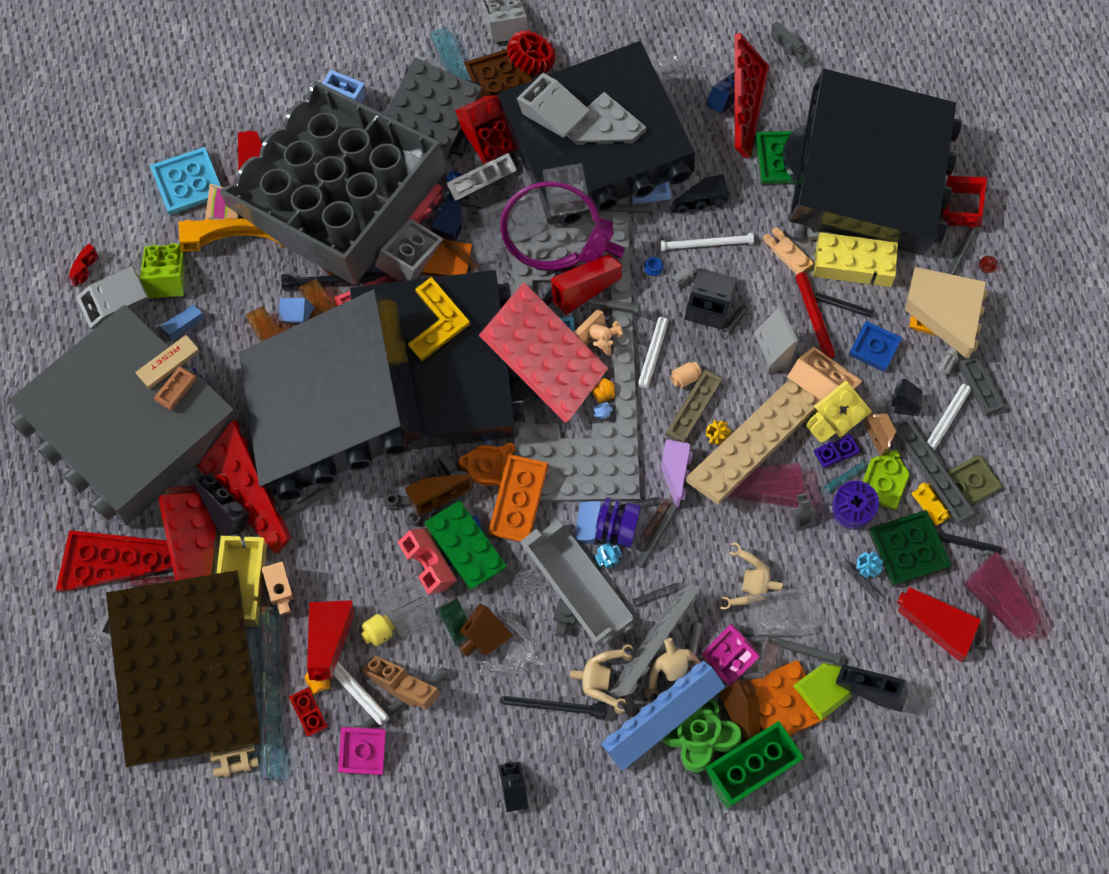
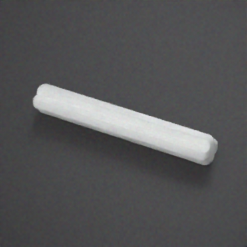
[638,317,669,389]
[927,384,971,451]
[333,662,389,725]

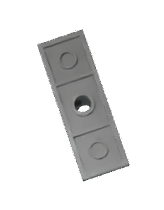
[608,585,698,698]

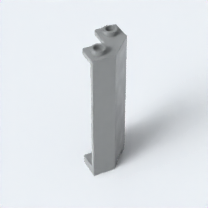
[520,519,637,646]

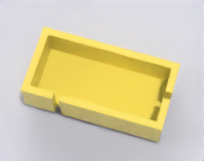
[813,232,898,287]
[216,536,267,627]

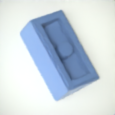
[278,298,314,323]
[160,304,205,341]
[574,501,601,545]

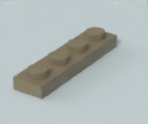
[665,370,722,443]

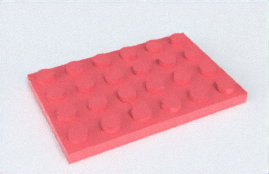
[479,282,608,422]

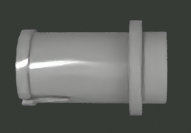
[670,265,696,287]

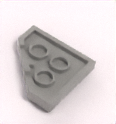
[566,92,646,145]

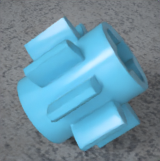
[595,543,622,569]
[856,551,883,578]

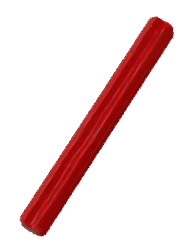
[795,272,835,359]

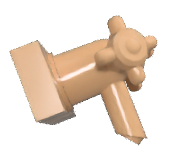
[574,310,623,356]

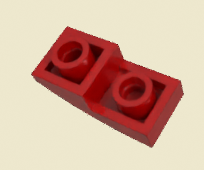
[69,243,98,287]
[289,687,328,737]

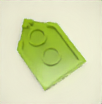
[862,449,910,510]
[793,663,852,720]

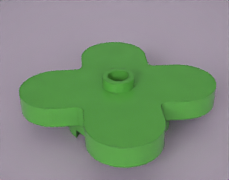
[662,698,742,772]

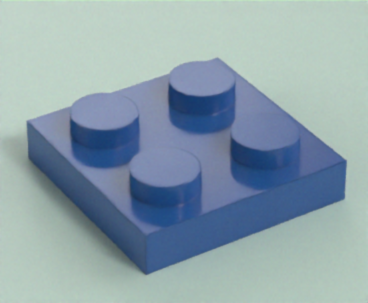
[849,321,902,372]

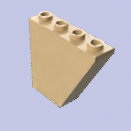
[905,267,988,359]

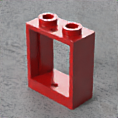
[943,175,987,228]

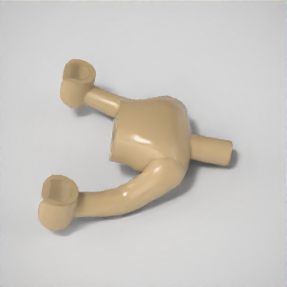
[719,543,783,611]
[645,638,701,702]
[570,644,633,715]

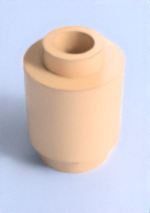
[670,362,702,389]

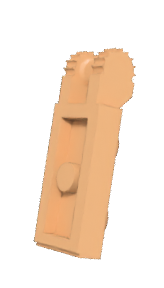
[763,227,813,275]

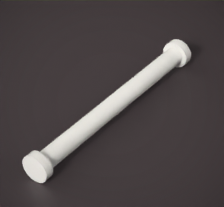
[660,233,754,252]

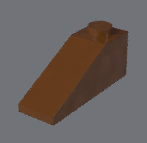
[405,473,475,517]
[718,679,761,743]

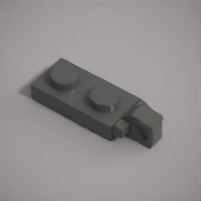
[771,21,812,67]

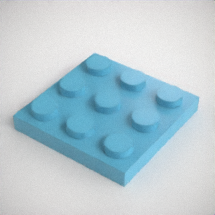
[150,147,221,215]

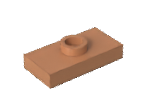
[154,366,197,412]

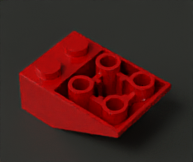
[455,95,516,164]

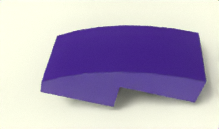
[813,434,860,469]

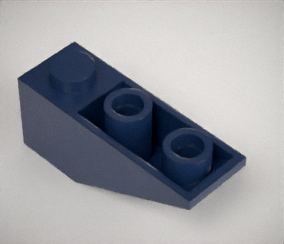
[706,71,735,114]
[431,189,462,241]

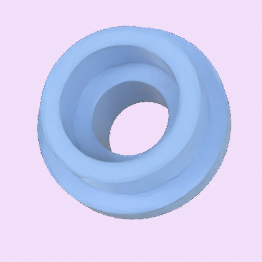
[593,402,613,419]

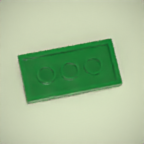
[424,500,507,591]

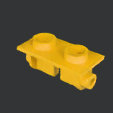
[911,482,951,526]

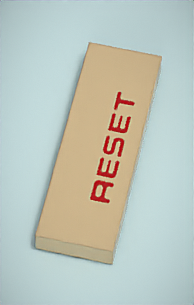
[135,335,200,389]

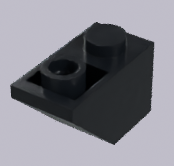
[890,379,922,416]
[498,762,529,812]

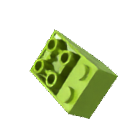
[139,243,185,299]

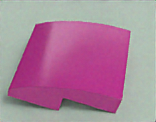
[701,623,760,686]

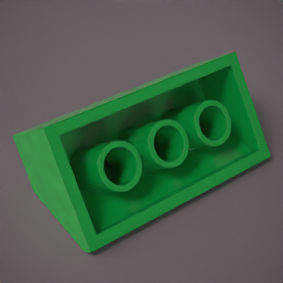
[705,721,804,810]

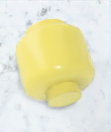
[361,614,394,646]

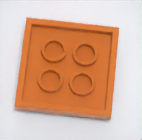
[750,660,828,736]

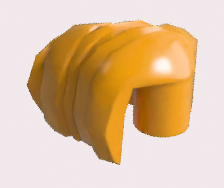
[591,378,615,404]
[305,673,331,695]

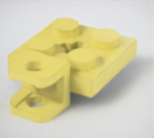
[806,381,872,442]

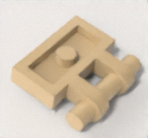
[209,745,259,778]

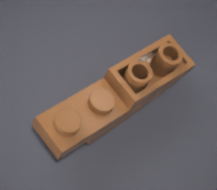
[362,656,441,710]

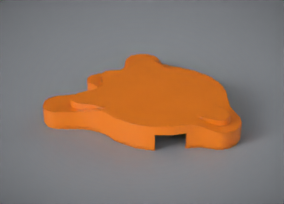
[458,442,515,488]

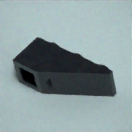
[671,174,729,214]
[194,473,250,536]

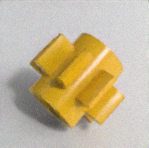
[706,420,732,445]

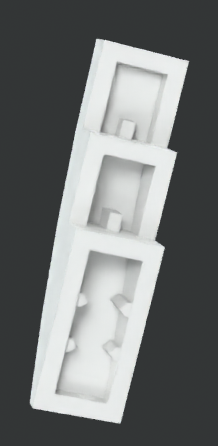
[446,153,517,201]

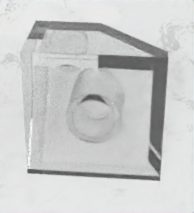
[737,636,783,680]

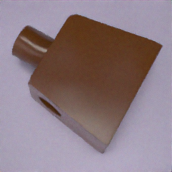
[458,603,513,658]

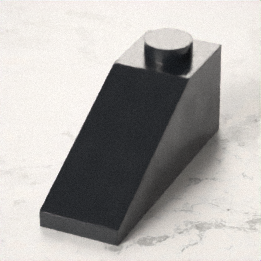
[836,664,908,712]

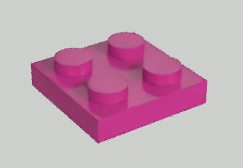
[338,726,386,775]

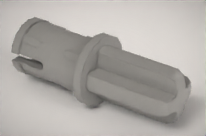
[938,347,960,375]

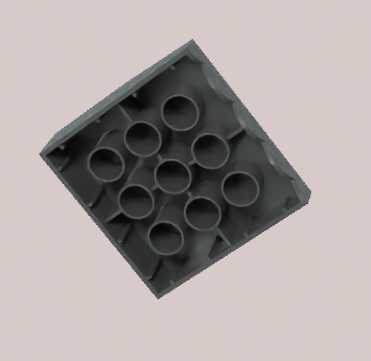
[220,80,447,285]

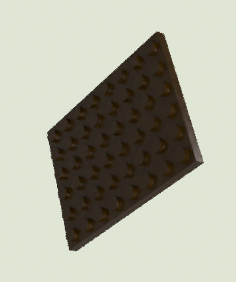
[106,570,262,768]

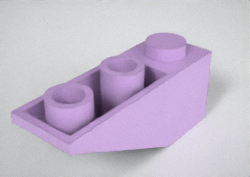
[661,439,693,507]

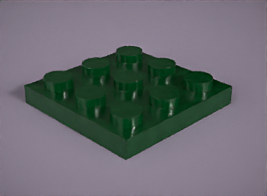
[868,510,952,587]

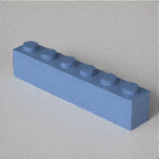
[601,661,725,771]

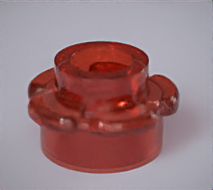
[978,256,998,273]

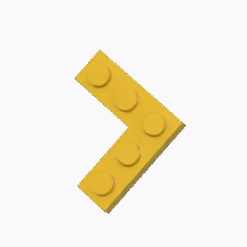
[408,277,470,362]

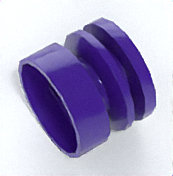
[832,480,879,530]
[596,497,641,548]

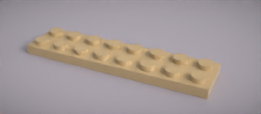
[686,379,821,505]

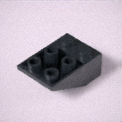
[684,268,737,329]

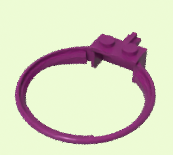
[500,182,625,271]

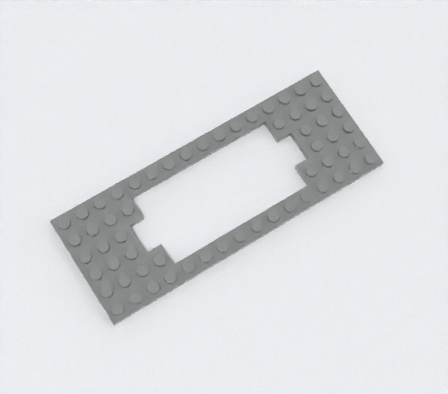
[512,212,640,502]

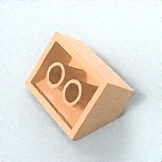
[787,346,862,409]

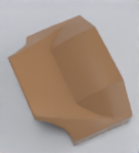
[863,413,896,456]

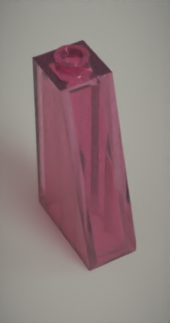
[727,463,805,508]
[963,551,1040,639]

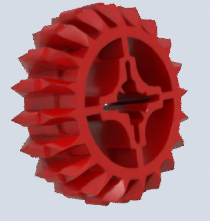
[506,30,557,77]

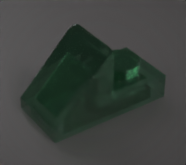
[438,598,467,645]

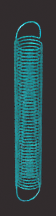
[820,460,869,495]

